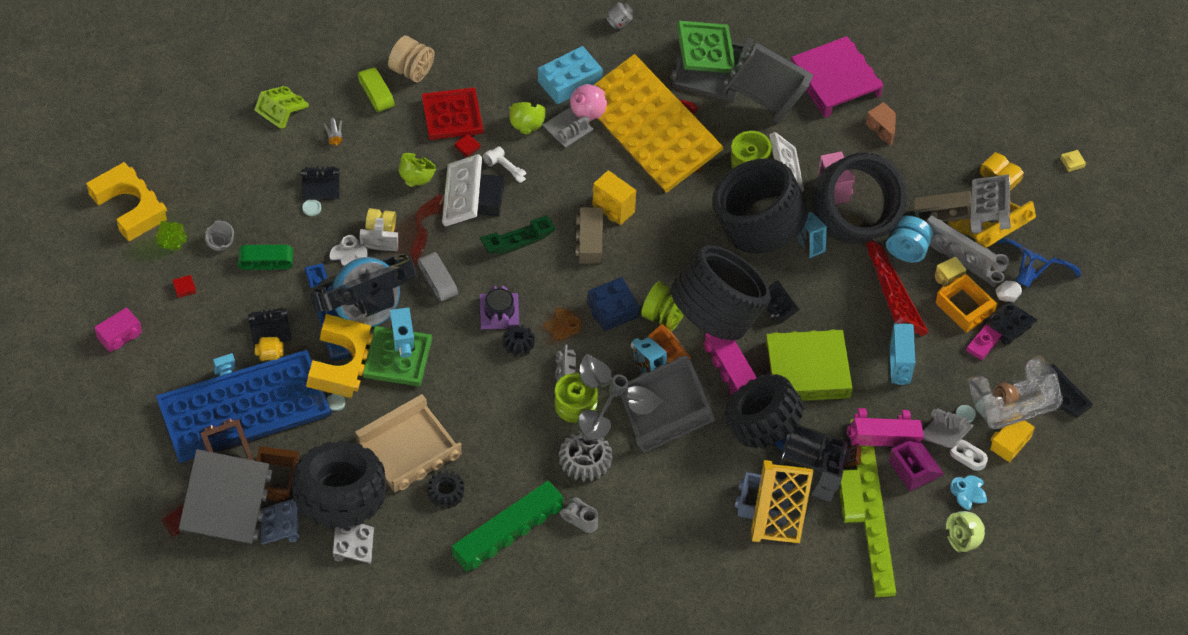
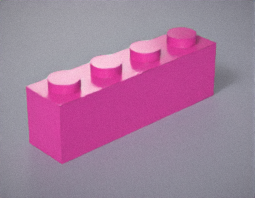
[703,333,757,396]

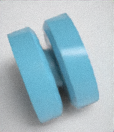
[886,216,933,263]

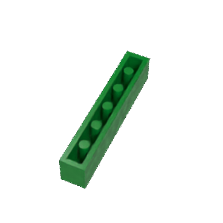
[452,480,563,572]

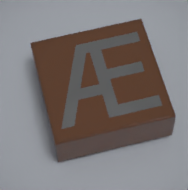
[842,444,861,469]

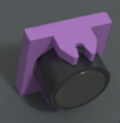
[480,286,519,329]

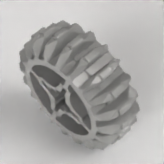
[559,431,612,482]

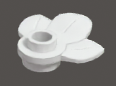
[330,235,368,267]

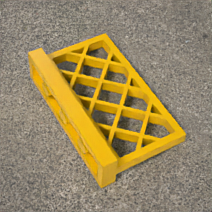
[751,460,813,543]

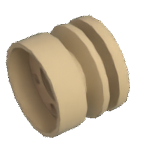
[388,35,435,83]

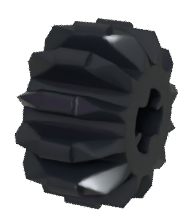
[503,324,535,357]

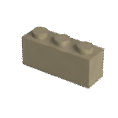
[914,191,972,223]
[576,207,603,264]

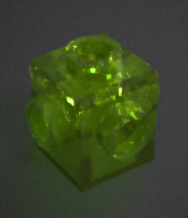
[156,221,187,250]

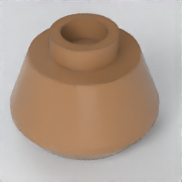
[994,382,1019,409]

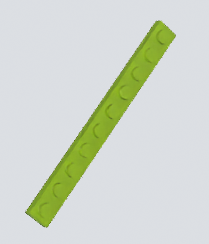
[850,419,896,597]

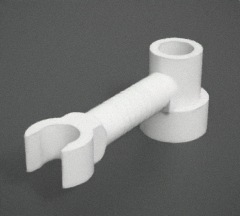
[483,146,527,183]

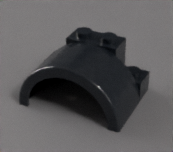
[775,424,848,502]

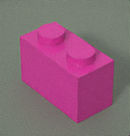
[94,307,142,352]

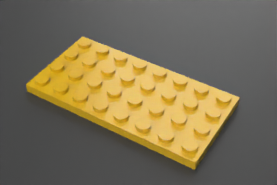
[594,54,724,193]

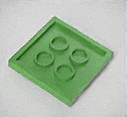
[677,21,736,73]
[363,326,432,387]

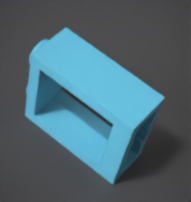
[889,323,915,385]

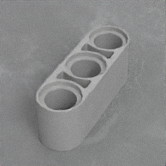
[417,252,458,302]

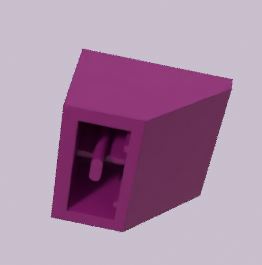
[889,441,944,491]

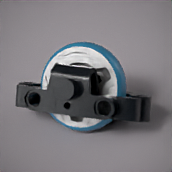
[309,253,416,328]

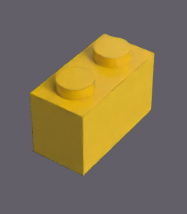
[990,414,1035,463]

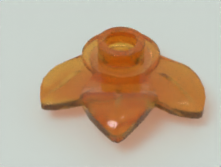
[544,308,582,340]

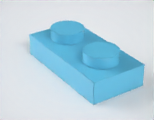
[213,353,235,377]

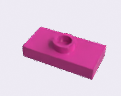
[966,325,1002,360]

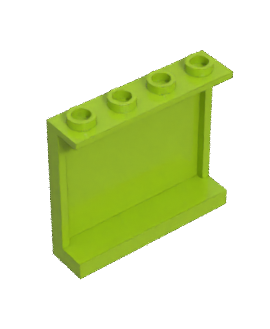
[765,329,852,401]

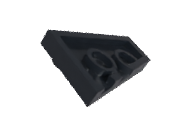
[1024,363,1093,418]

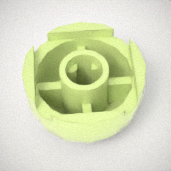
[946,511,985,552]

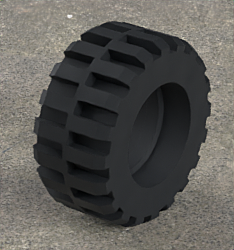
[725,374,804,449]

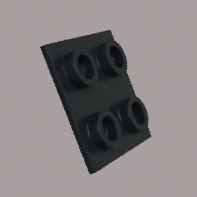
[302,166,340,200]
[982,302,1037,345]
[248,307,292,347]

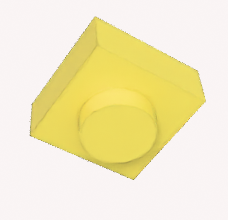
[1060,150,1086,172]

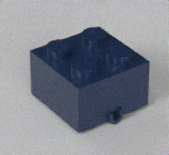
[587,277,640,332]

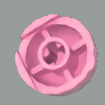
[570,84,607,121]

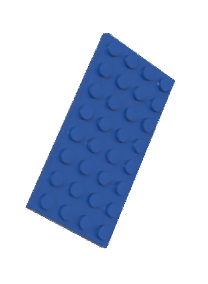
[156,350,332,463]

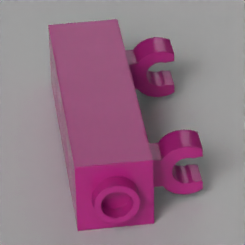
[847,408,924,447]

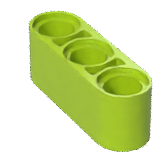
[358,66,395,113]
[839,470,865,523]

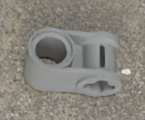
[559,496,598,533]

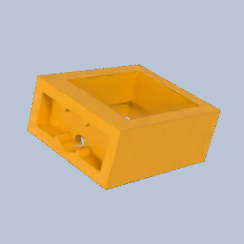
[936,274,997,333]

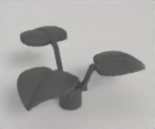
[578,354,663,440]

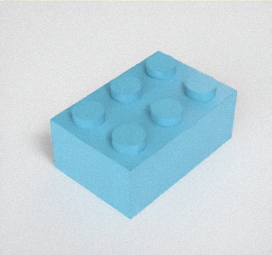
[538,46,603,105]

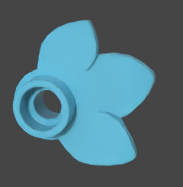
[950,475,987,511]

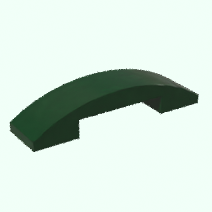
[480,215,556,254]

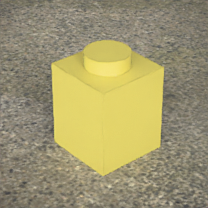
[935,256,966,287]

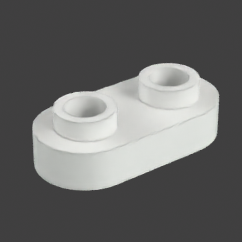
[950,440,988,471]

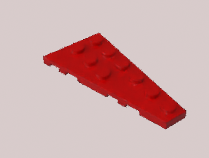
[866,240,929,336]

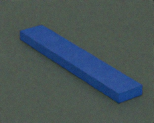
[305,263,350,362]

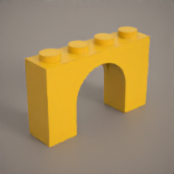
[86,162,167,241]
[306,314,373,398]

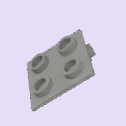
[542,107,594,148]
[923,408,973,449]
[332,524,374,563]

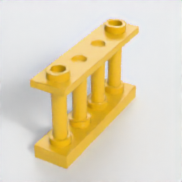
[948,201,1036,248]

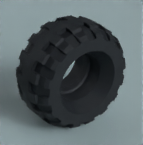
[292,441,386,529]

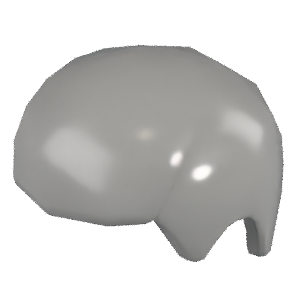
[205,220,234,251]

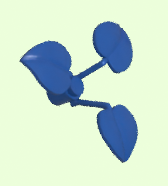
[997,237,1081,287]

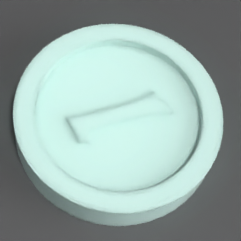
[303,200,321,216]
[327,394,346,412]
[956,405,976,423]

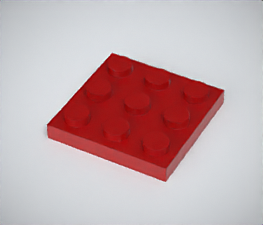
[422,87,483,140]

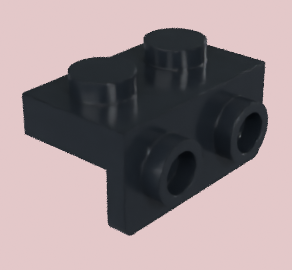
[768,280,800,323]

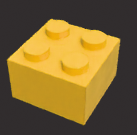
[593,170,636,225]

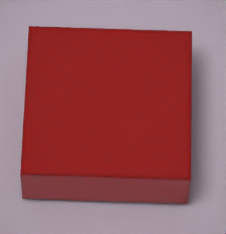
[455,134,480,158]
[172,275,196,298]

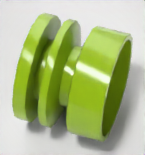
[641,281,684,331]

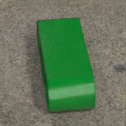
[238,245,294,270]

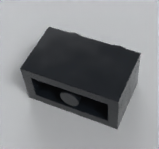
[477,174,504,216]

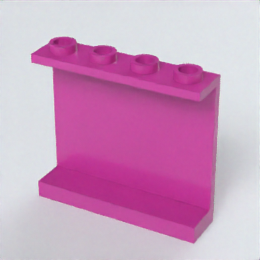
[791,36,883,118]

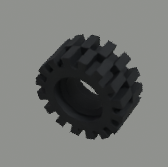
[428,470,464,509]

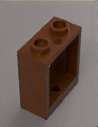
[200,418,254,461]
[256,446,300,503]

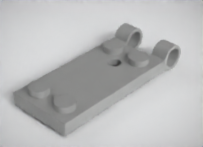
[970,174,1011,234]
[927,215,1009,288]

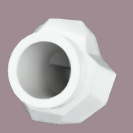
[995,280,1022,302]

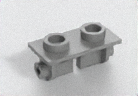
[555,345,576,383]

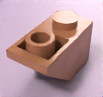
[866,102,896,145]

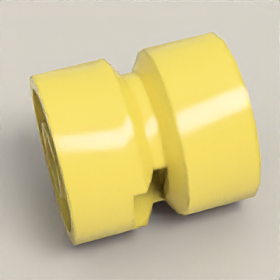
[366,208,396,232]

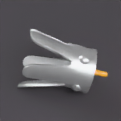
[323,118,343,145]

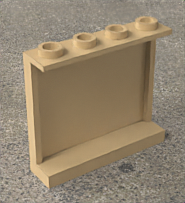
[355,394,462,493]

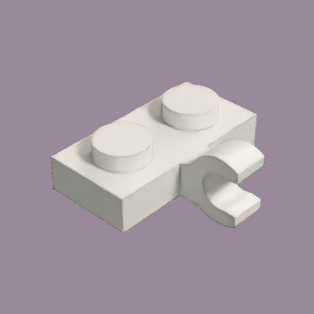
[360,218,398,252]

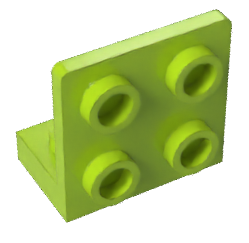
[254,86,309,129]

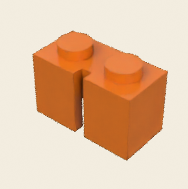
[648,324,691,363]

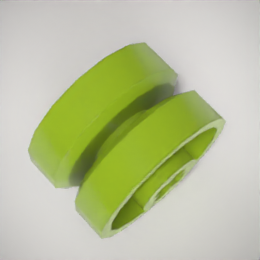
[731,131,772,168]
[554,372,598,423]

